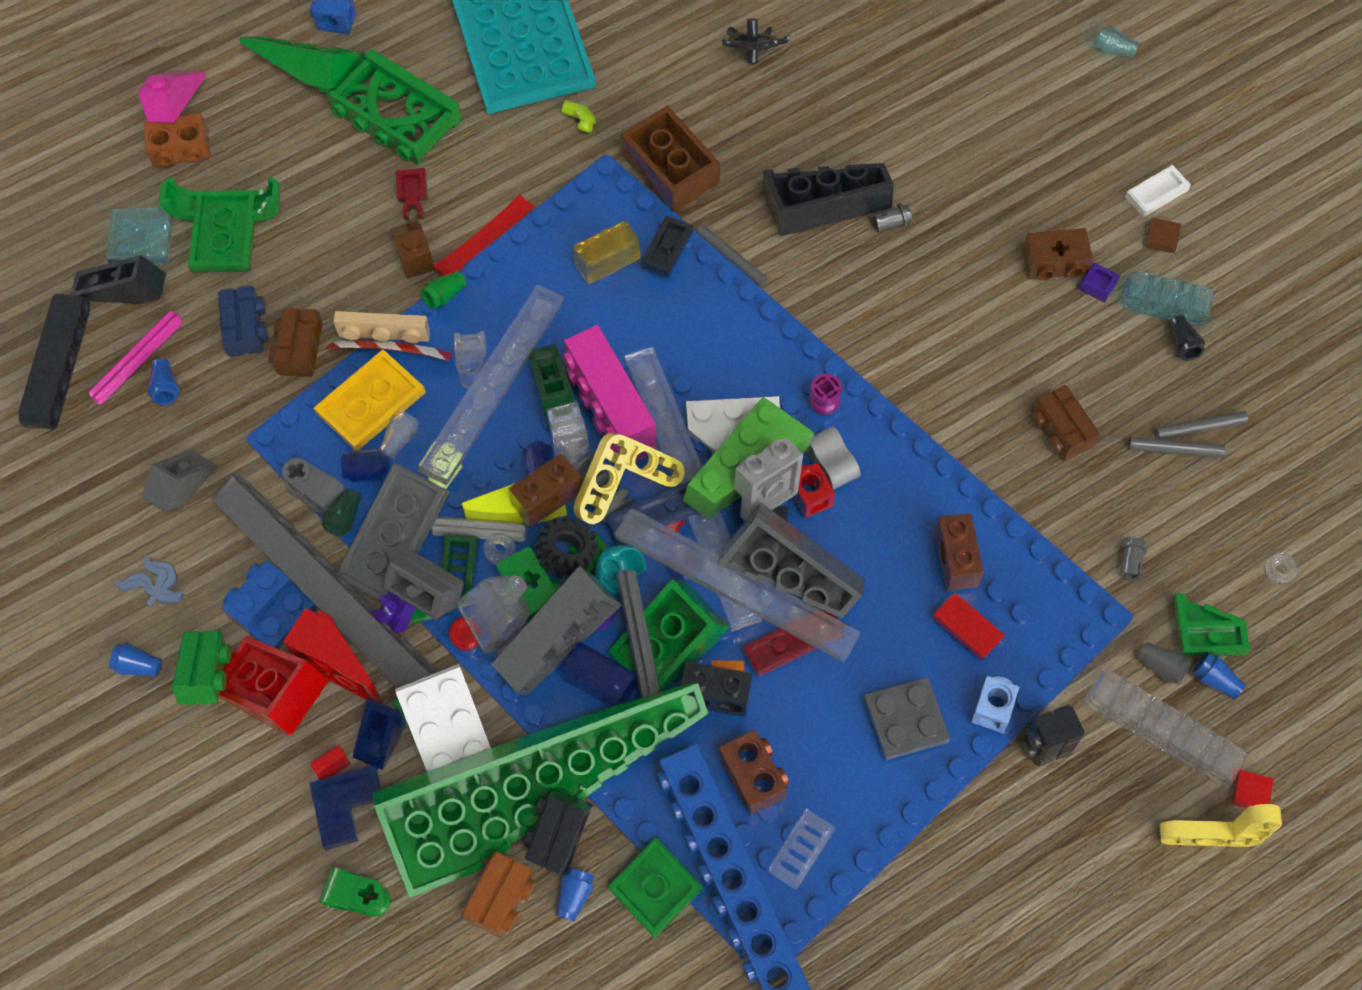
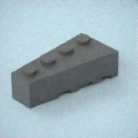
[717,503,865,618]
[492,566,622,697]

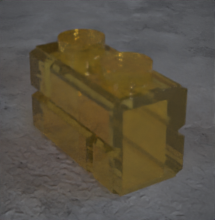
[572,220,641,285]

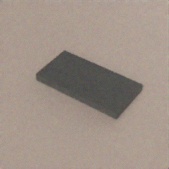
[338,463,450,600]

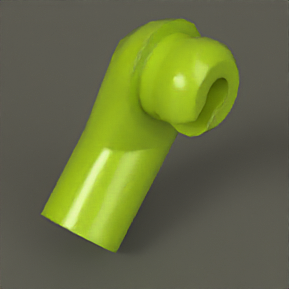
[562,100,596,133]

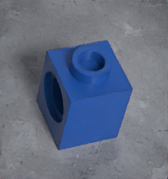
[310,0,356,35]

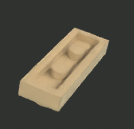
[333,311,430,343]

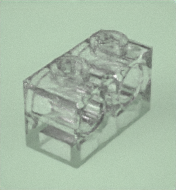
[546,401,590,467]

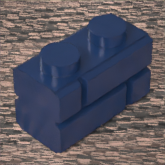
[218,286,268,357]

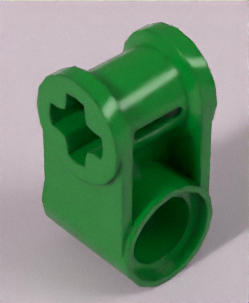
[319,868,391,917]

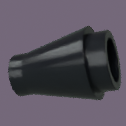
[1168,315,1205,361]

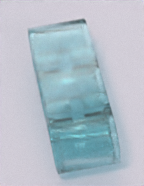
[1122,272,1214,326]

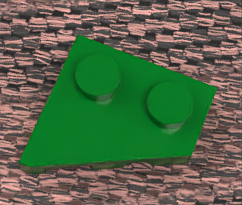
[1173,593,1250,657]

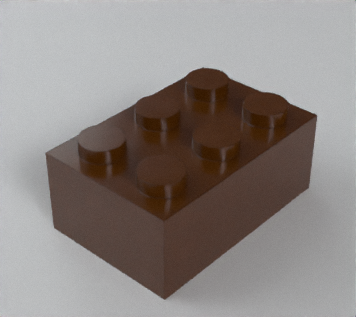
[621,105,720,212]

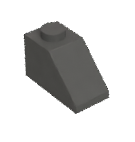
[142,450,216,512]

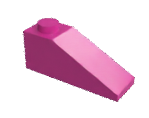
[138,70,206,123]

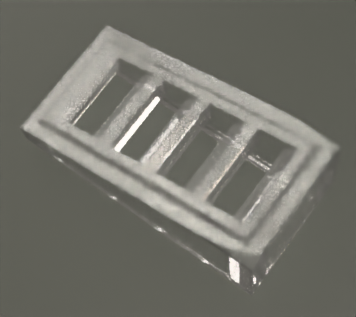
[768,809,835,890]

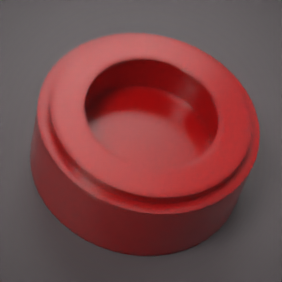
[449,617,483,652]

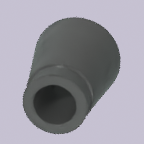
[1138,642,1191,685]

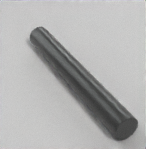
[696,225,768,287]
[1154,411,1248,440]
[1128,437,1225,457]

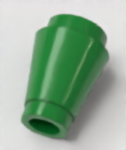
[420,271,467,310]

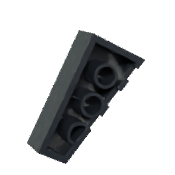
[763,163,894,236]

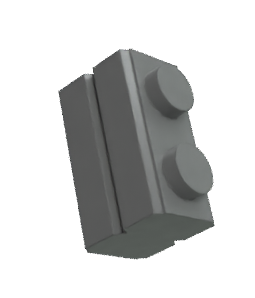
[383,550,464,620]

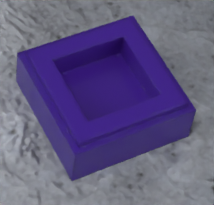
[1078,263,1120,303]

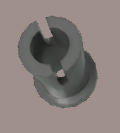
[873,203,912,232]
[1119,537,1147,580]

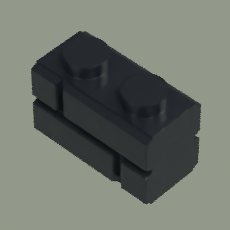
[1022,704,1085,767]
[524,790,593,875]

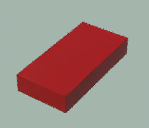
[933,593,1005,661]

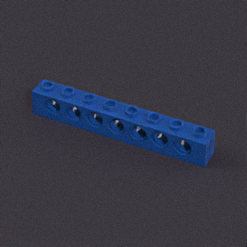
[656,744,811,990]

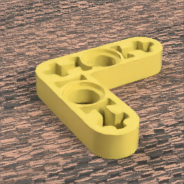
[574,433,685,524]
[1160,804,1282,847]

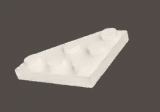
[686,396,780,454]

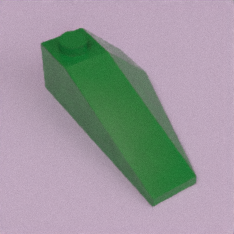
[240,36,366,93]

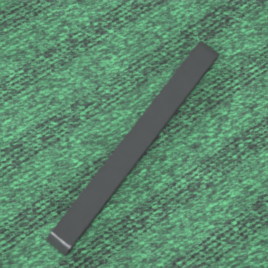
[212,473,438,688]

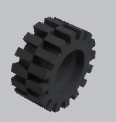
[535,516,598,579]

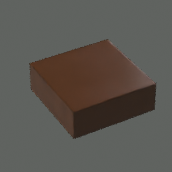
[1145,218,1181,253]

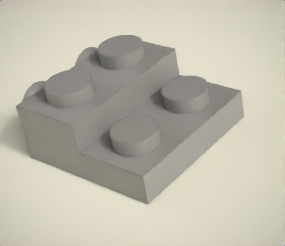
[734,438,803,521]

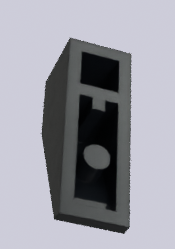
[70,255,166,304]

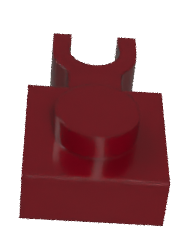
[396,168,428,221]

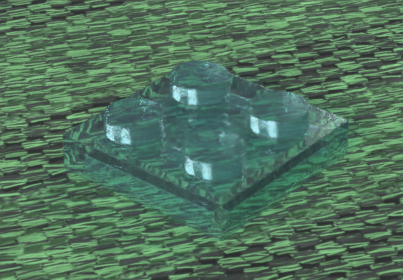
[106,207,173,264]

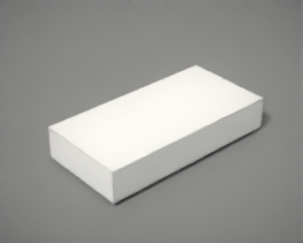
[1125,165,1191,217]

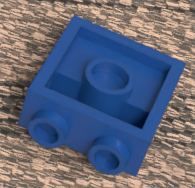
[222,560,317,649]

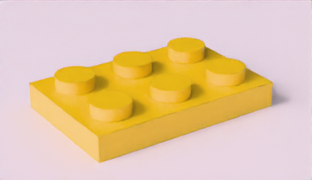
[314,350,426,452]

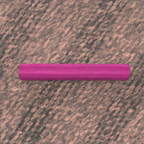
[88,311,182,405]

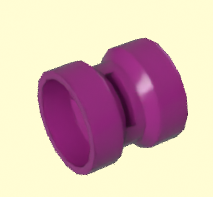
[809,373,842,415]

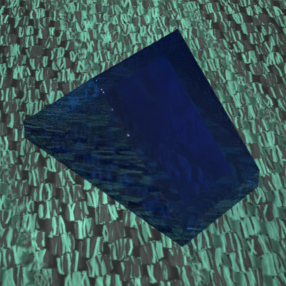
[353,698,406,770]

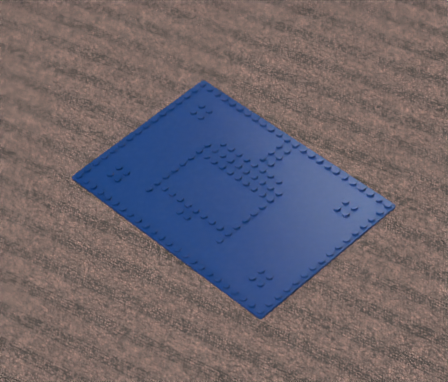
[247,154,1133,982]

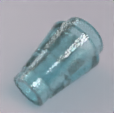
[1094,25,1139,58]

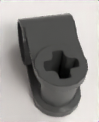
[282,458,345,515]

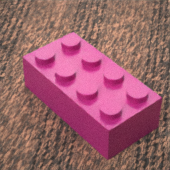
[562,325,657,462]

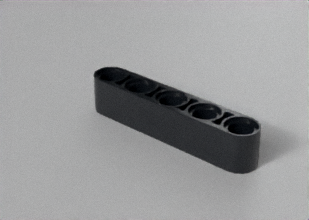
[19,293,90,430]

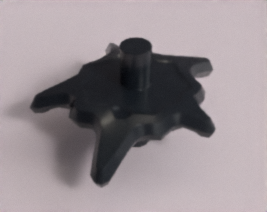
[721,18,790,63]

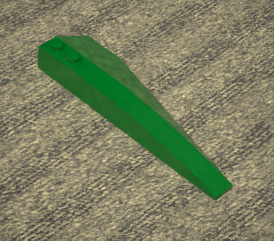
[373,681,708,898]

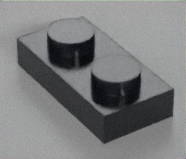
[641,215,693,278]

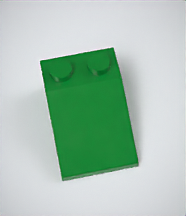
[608,579,730,691]

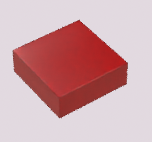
[310,746,351,783]
[1232,769,1274,808]

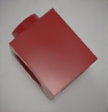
[793,462,835,519]

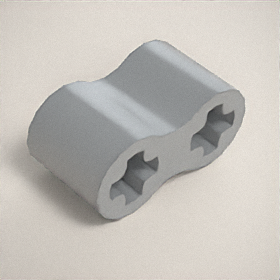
[807,427,861,490]

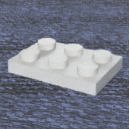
[395,664,491,772]

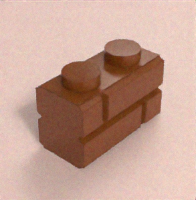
[461,852,536,938]

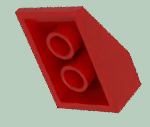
[284,608,383,708]
[219,636,329,736]

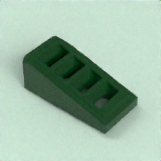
[442,534,480,601]

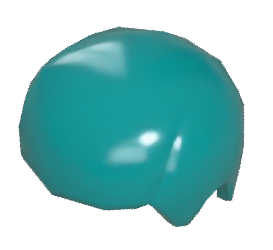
[594,545,646,594]

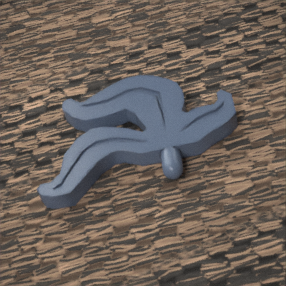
[116,556,184,606]

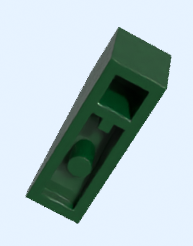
[526,344,579,429]

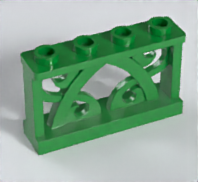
[327,48,462,165]

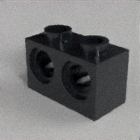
[681,662,752,717]

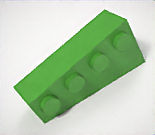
[683,396,814,520]

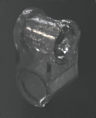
[454,330,487,391]

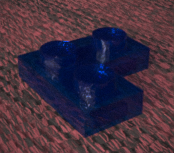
[309,764,382,850]

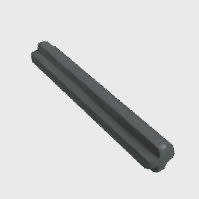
[617,570,660,698]

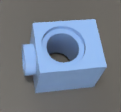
[971,676,1019,733]

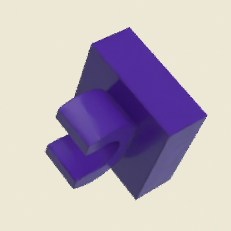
[372,592,415,632]

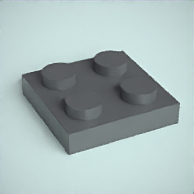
[864,677,950,761]

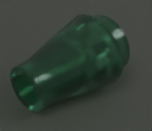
[322,488,362,537]

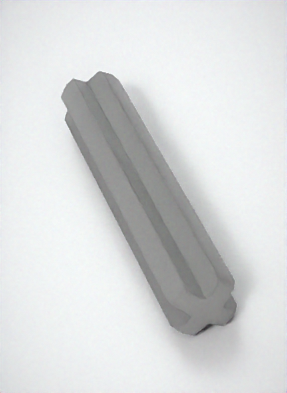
[431,517,526,542]

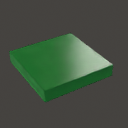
[607,837,705,938]

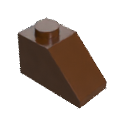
[390,220,435,279]

